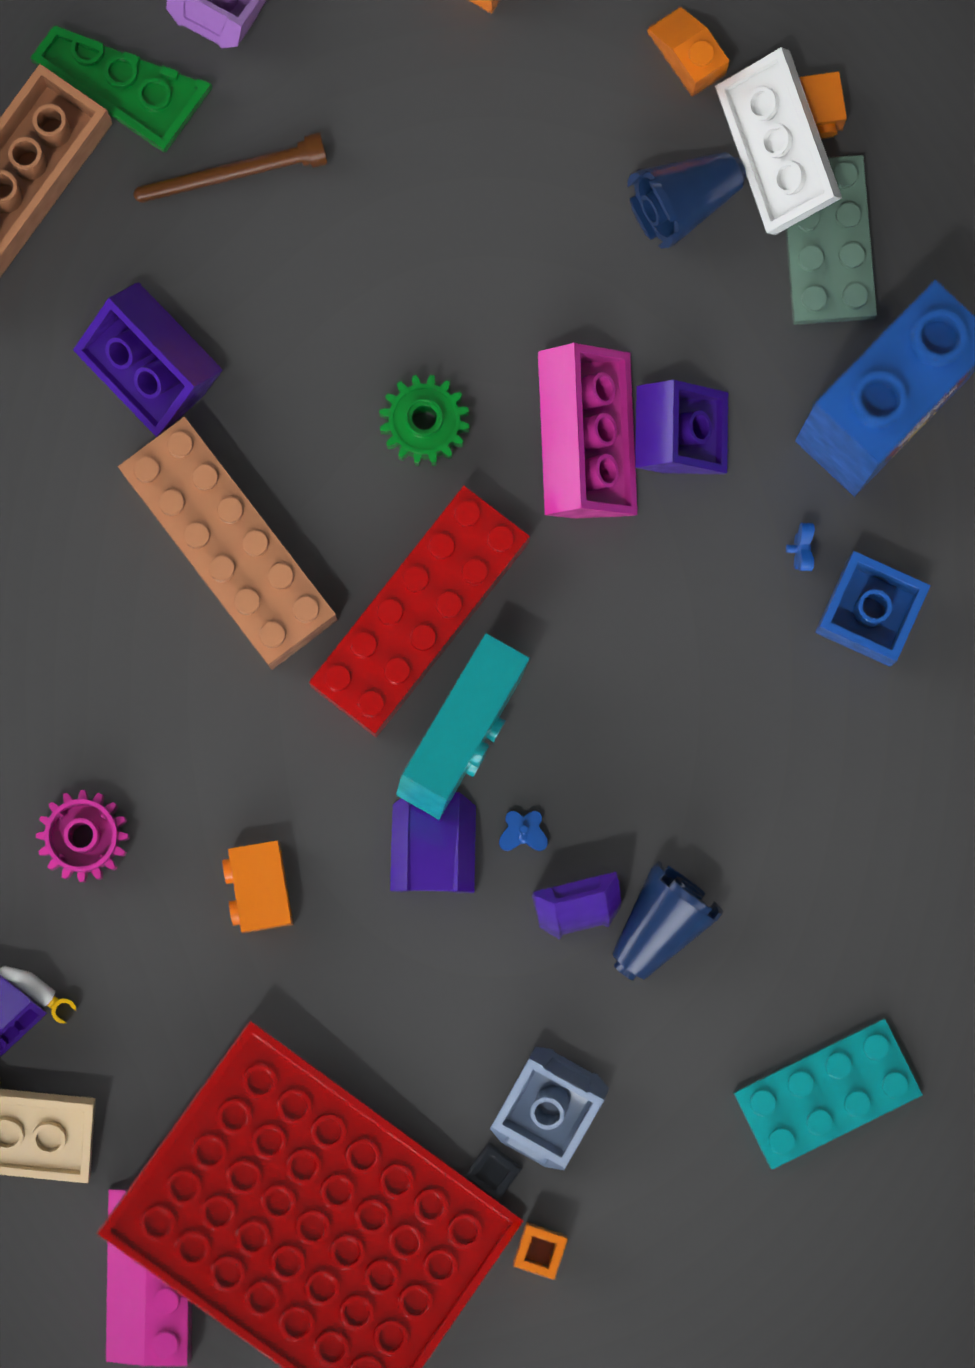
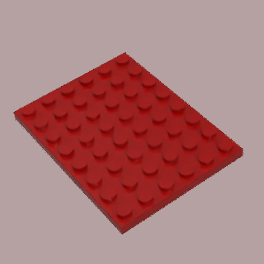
[96,1021,524,1368]

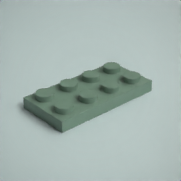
[785,155,877,325]

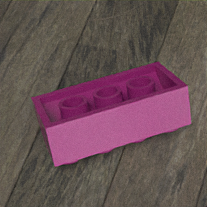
[538,343,638,518]
[106,1189,192,1366]

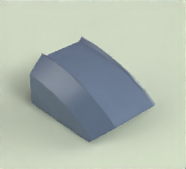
[490,1047,609,1170]

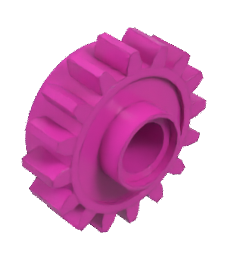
[36,790,130,883]

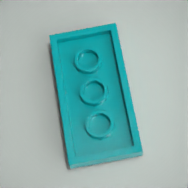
[733,1019,923,1170]

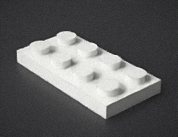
[715,48,842,235]

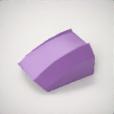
[166,0,266,49]

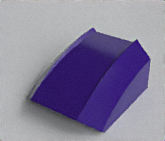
[390,792,476,894]
[532,872,621,940]

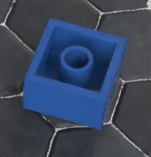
[815,551,931,667]

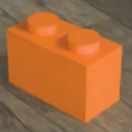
[222,840,294,933]

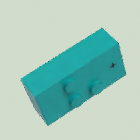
[396,633,530,820]

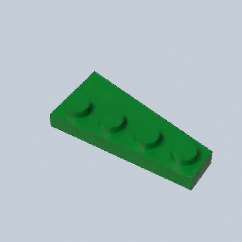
[30,25,212,153]

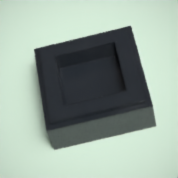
[463,1143,523,1202]

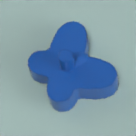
[786,523,815,571]
[499,811,548,852]

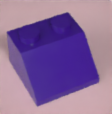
[635,380,728,474]

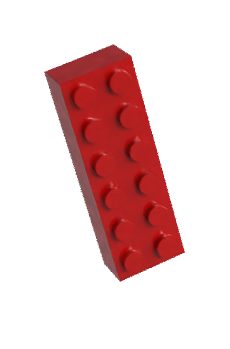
[309,486,530,738]

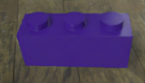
[73,282,223,437]

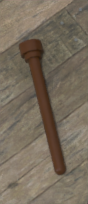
[133,132,328,203]

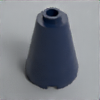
[627,152,746,249]
[612,861,723,981]

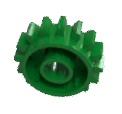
[379,374,469,467]

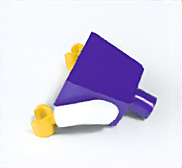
[0,966,77,1057]

